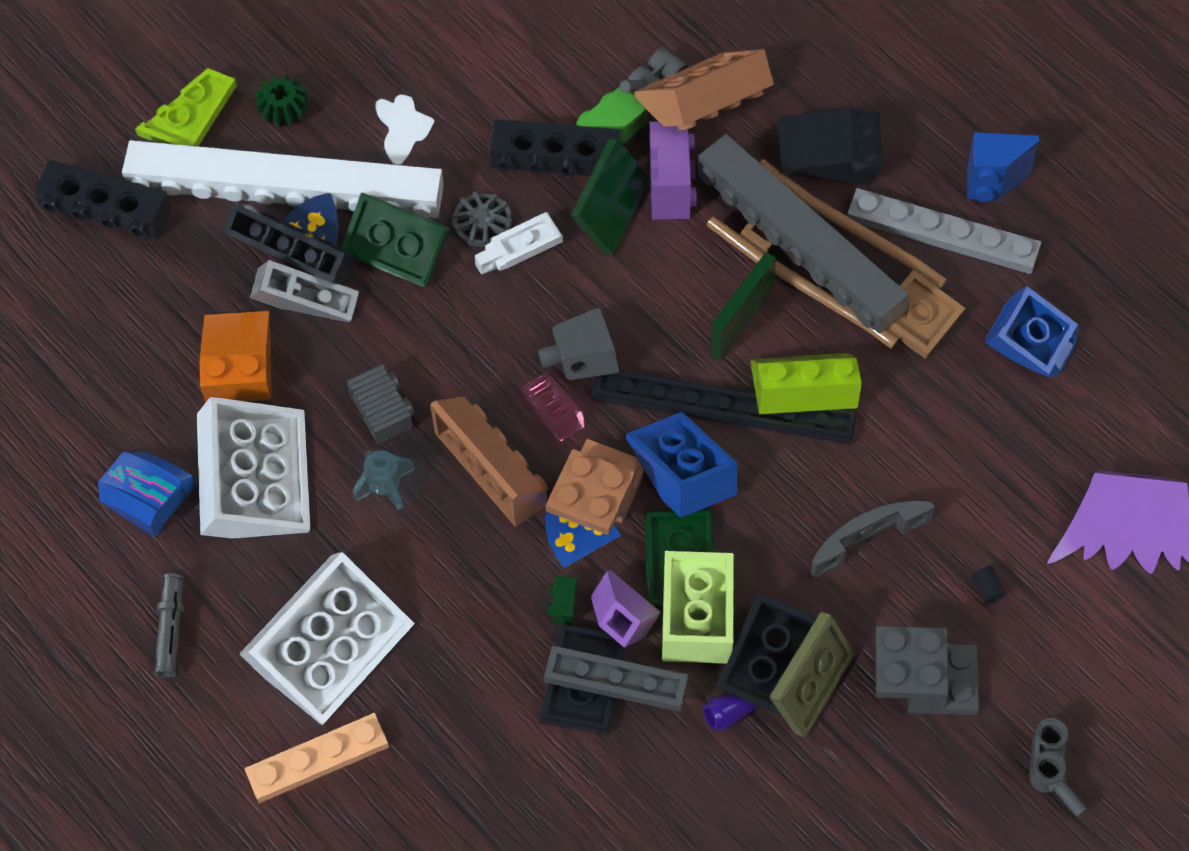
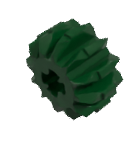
[255,74,309,128]

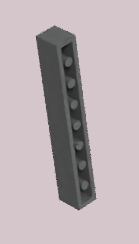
[698,134,909,334]

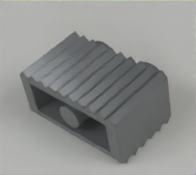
[346,364,415,444]

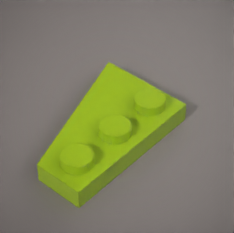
[135,68,237,147]

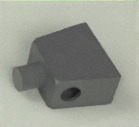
[538,307,619,380]

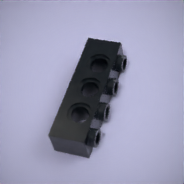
[490,119,620,177]
[34,159,171,239]
[223,203,359,285]

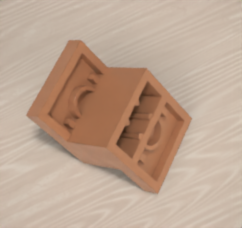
[545,439,646,535]

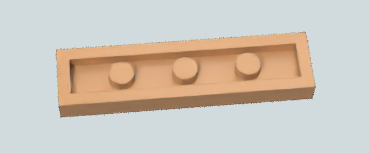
[244,713,389,803]

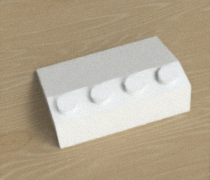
[197,397,310,539]
[240,552,415,725]

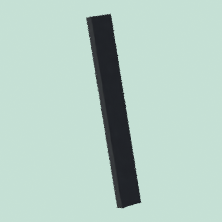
[591,370,857,445]

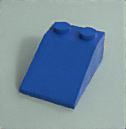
[626,412,737,518]

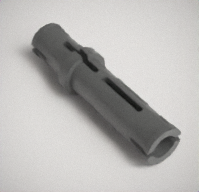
[153,573,185,678]

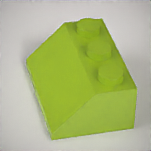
[751,353,862,414]

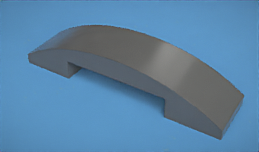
[811,501,935,579]

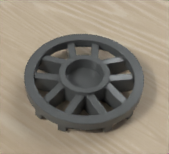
[452,192,512,247]

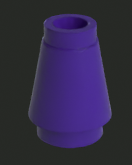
[703,694,758,731]

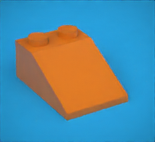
[200,311,271,403]

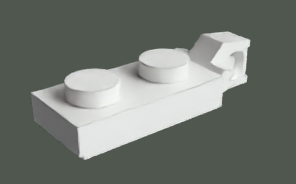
[475,212,563,275]

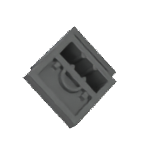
[875,626,979,715]

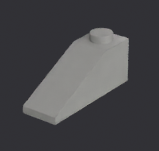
[250,260,359,323]

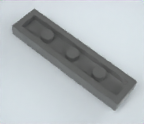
[544,645,688,712]

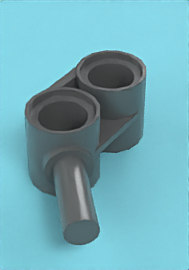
[620,47,689,93]
[1029,718,1088,818]

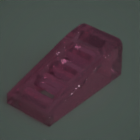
[520,371,585,442]

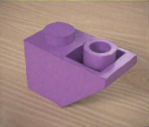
[591,570,661,648]

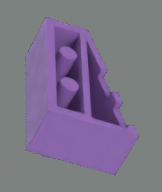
[650,122,696,220]

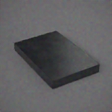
[540,623,627,736]

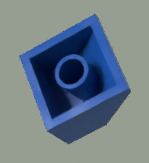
[967,133,1039,202]

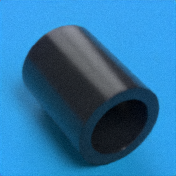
[971,566,1007,605]

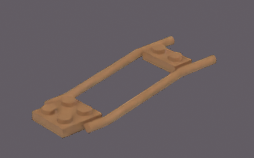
[706,159,965,359]

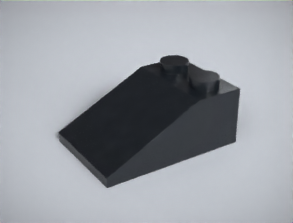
[778,108,883,186]
[716,593,818,716]

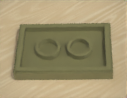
[770,612,855,737]

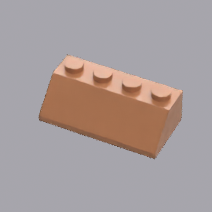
[634,49,774,130]
[430,397,548,527]

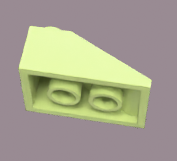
[662,551,734,663]

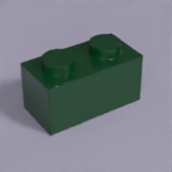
[547,575,577,625]

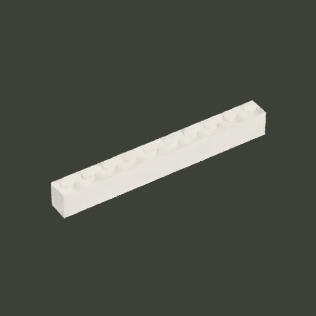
[122,140,444,218]

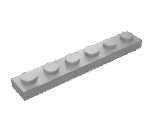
[847,188,1041,274]

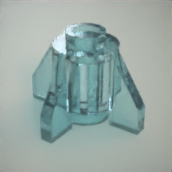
[352,450,415,510]

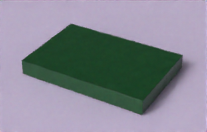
[571,139,650,255]
[341,192,450,288]
[711,253,776,361]
[644,510,714,610]

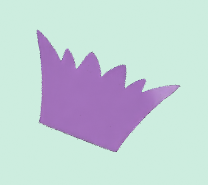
[1047,471,1189,574]

